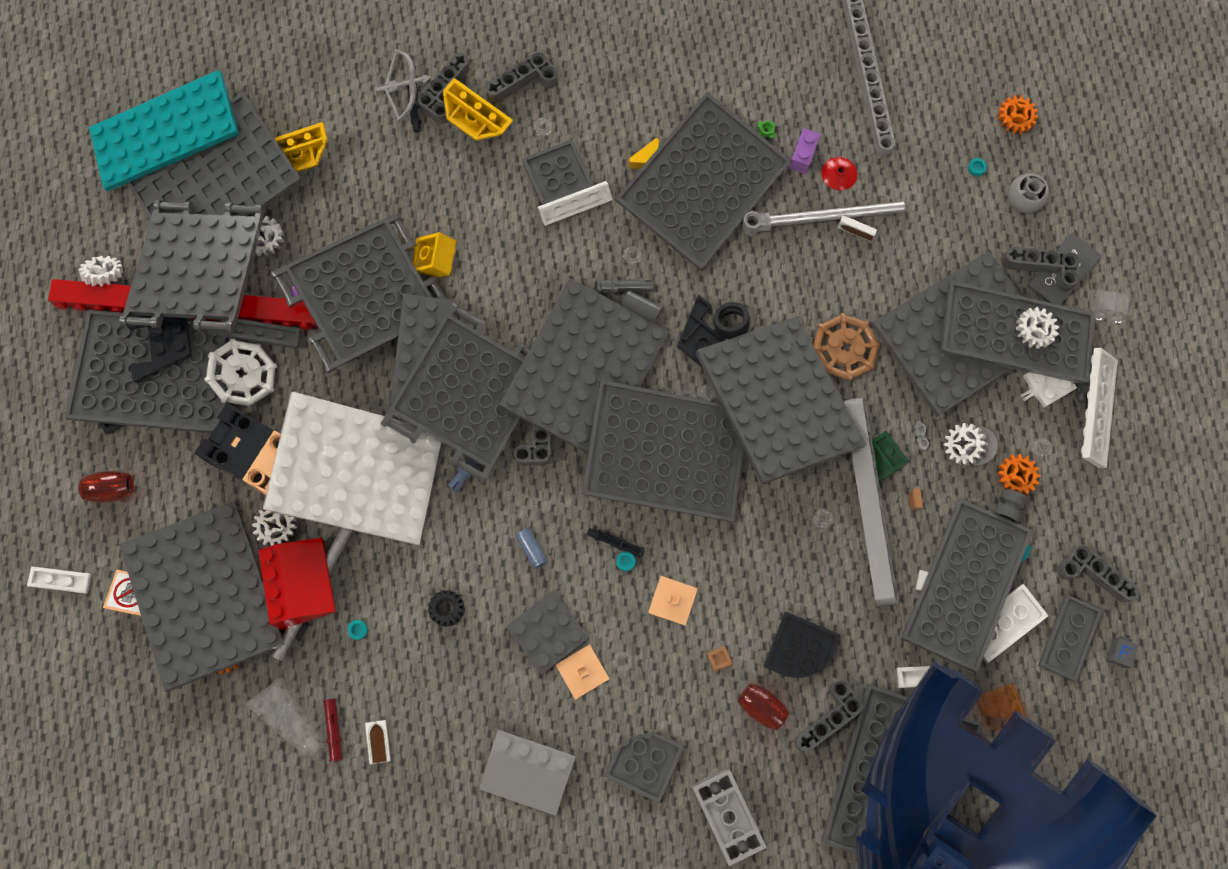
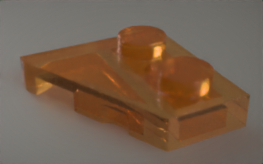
[977,683,1027,719]

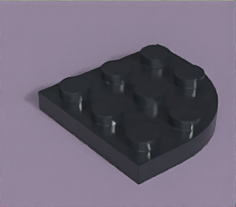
[763,611,840,678]

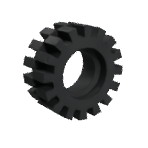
[428,590,465,627]

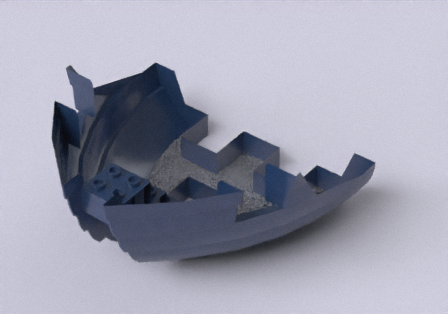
[856,662,1157,869]

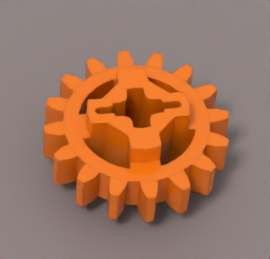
[997,95,1038,134]
[996,454,1041,495]

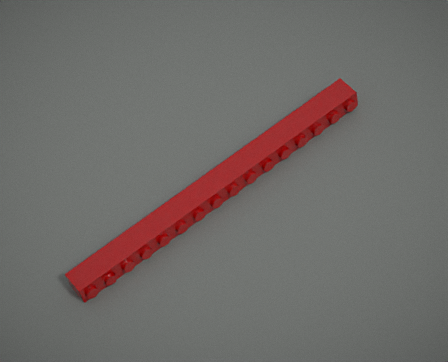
[48,279,318,330]

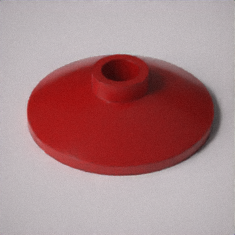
[821,157,858,191]

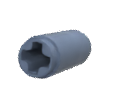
[516,528,547,569]

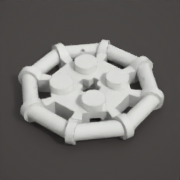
[204,339,278,408]

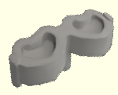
[913,421,929,451]

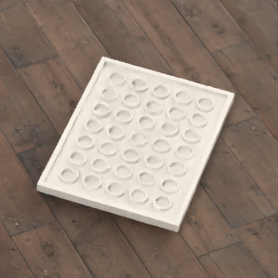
[263,392,441,545]

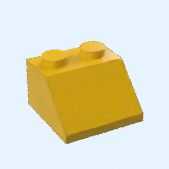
[412,232,457,277]

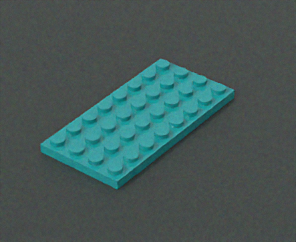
[89,70,239,192]

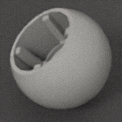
[1008,173,1050,213]

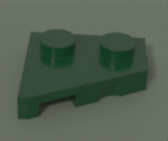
[872,431,910,483]

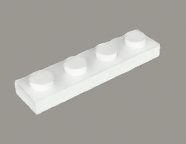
[538,181,613,226]

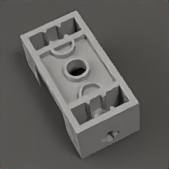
[690,768,767,866]

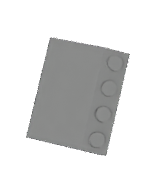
[479,730,575,816]

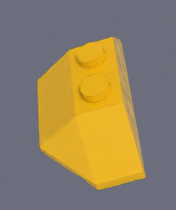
[443,78,513,141]
[275,122,328,172]

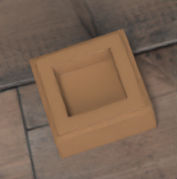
[909,488,923,511]
[706,646,732,672]

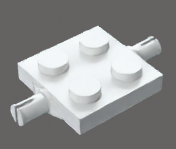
[1021,372,1077,408]

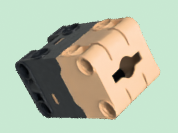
[194,403,281,495]

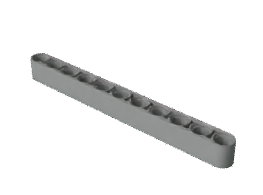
[842,0,895,157]
[844,397,898,607]

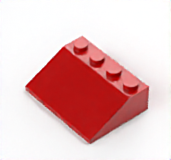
[258,537,336,630]

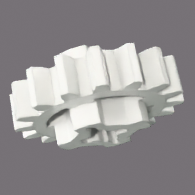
[255,216,284,256]
[79,256,124,286]
[1016,307,1059,349]
[944,423,988,465]
[252,510,297,546]

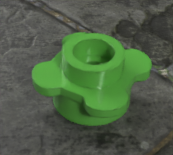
[757,121,776,139]

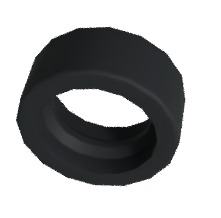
[714,302,750,339]

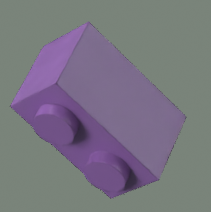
[789,128,820,174]

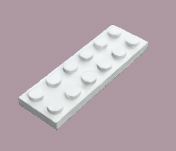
[1081,348,1118,468]

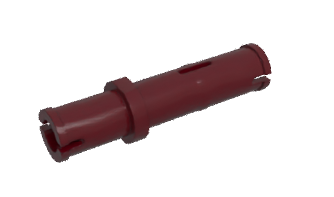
[323,698,343,762]

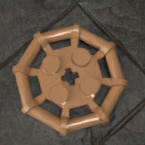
[813,313,881,381]

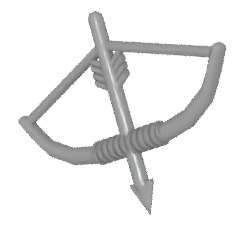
[376,49,432,122]

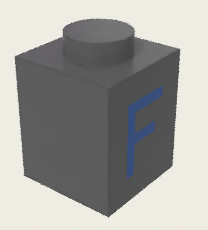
[1105,636,1138,668]

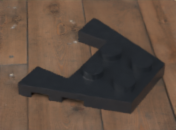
[677,295,746,368]
[127,315,192,383]

